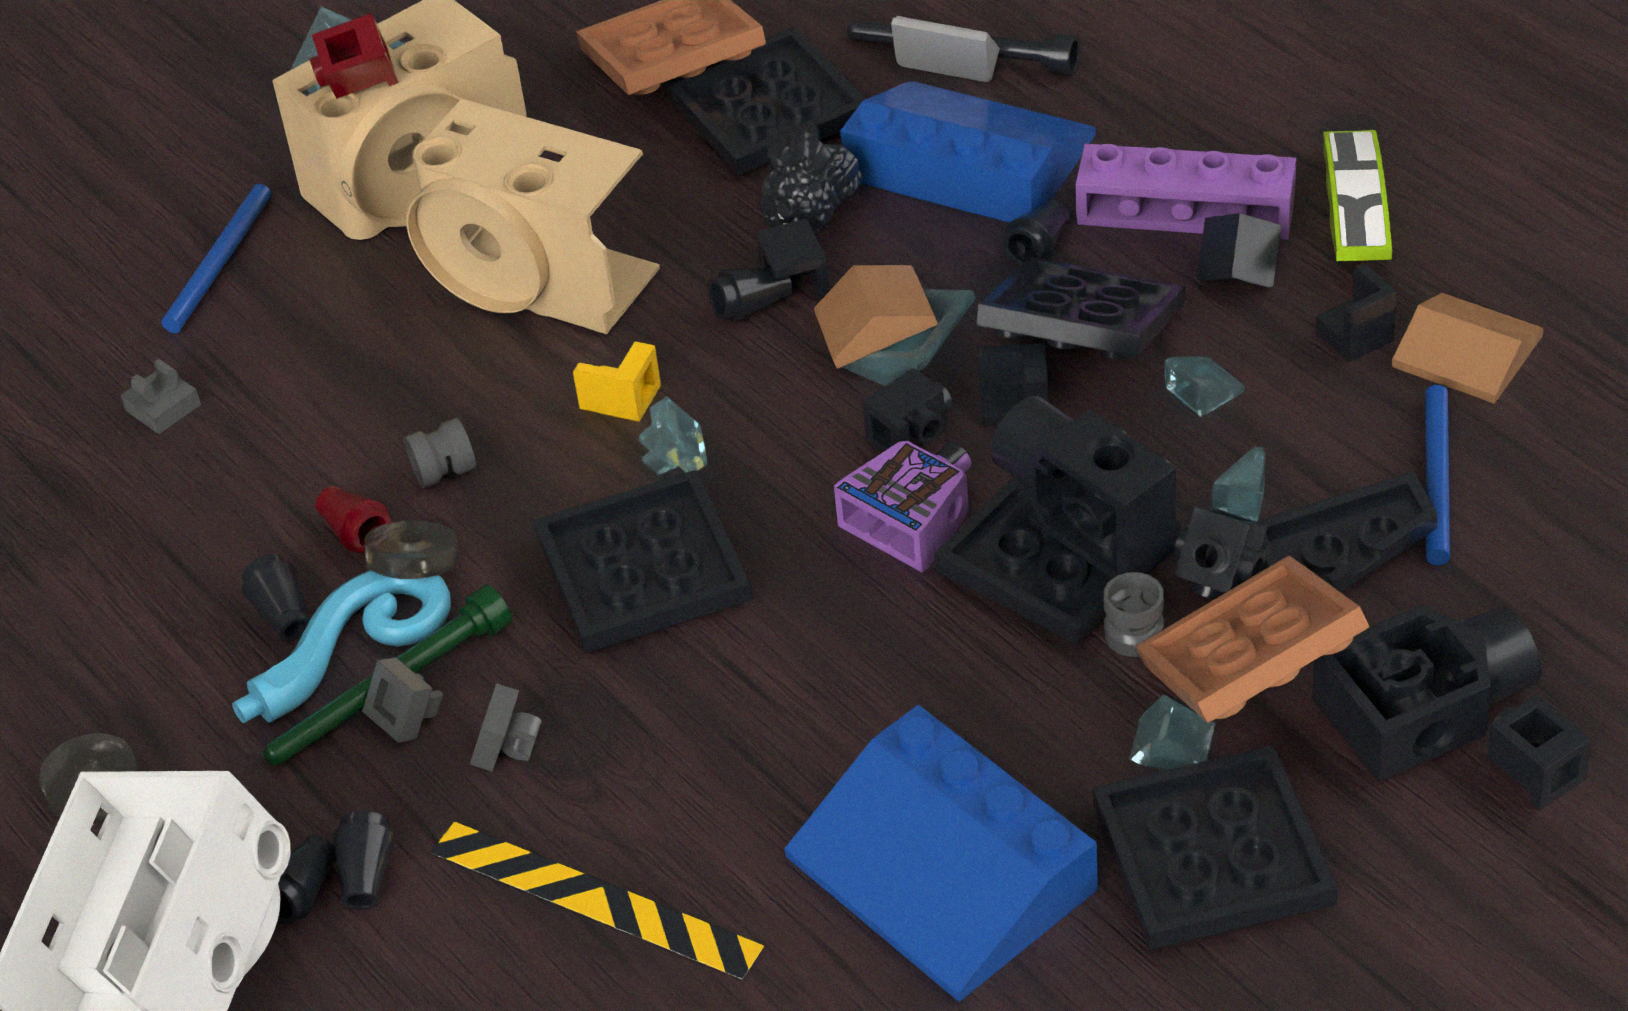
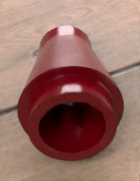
[316,486,392,553]

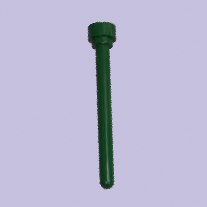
[263,584,512,766]

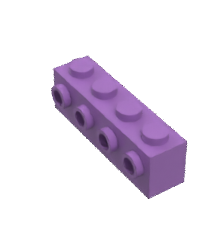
[1076,144,1296,240]

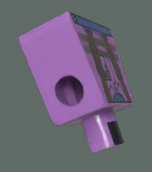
[834,441,971,573]

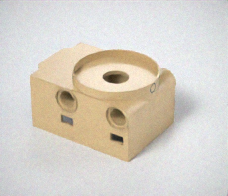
[272,0,527,240]
[406,98,660,334]

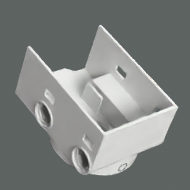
[0,771,290,1011]

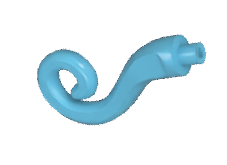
[232,564,451,723]

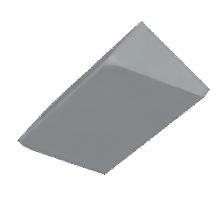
[891,16,1000,82]

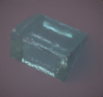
[1165,357,1244,417]
[1212,446,1266,521]
[1129,694,1215,769]

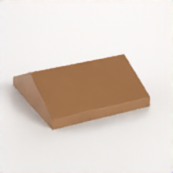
[814,265,938,369]
[1392,293,1543,404]

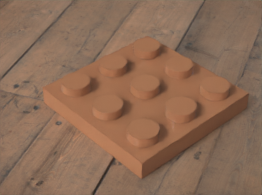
[576,0,766,95]
[1135,555,1369,723]

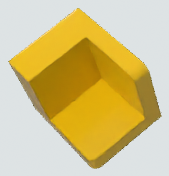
[573,341,661,422]

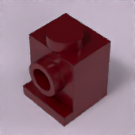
[310,13,399,99]

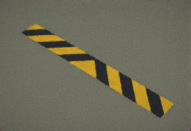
[431,822,764,979]

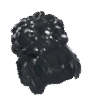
[759,126,864,235]

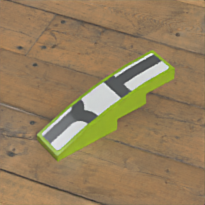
[1323,130,1392,261]

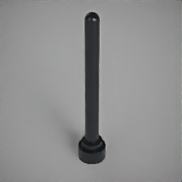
[847,21,1080,76]

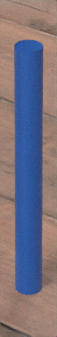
[161,184,272,333]
[1425,385,1450,565]

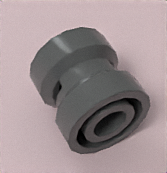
[403,417,476,488]
[1104,572,1164,657]

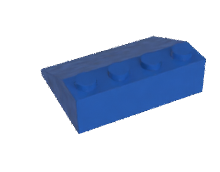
[840,81,1096,223]
[784,705,1098,1002]

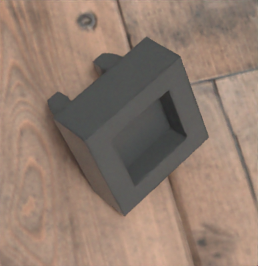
[121,359,201,434]
[362,657,443,743]
[470,683,542,772]

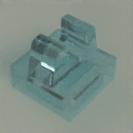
[639,396,708,475]

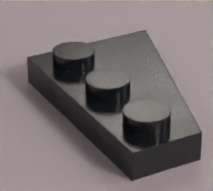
[1257,471,1437,592]

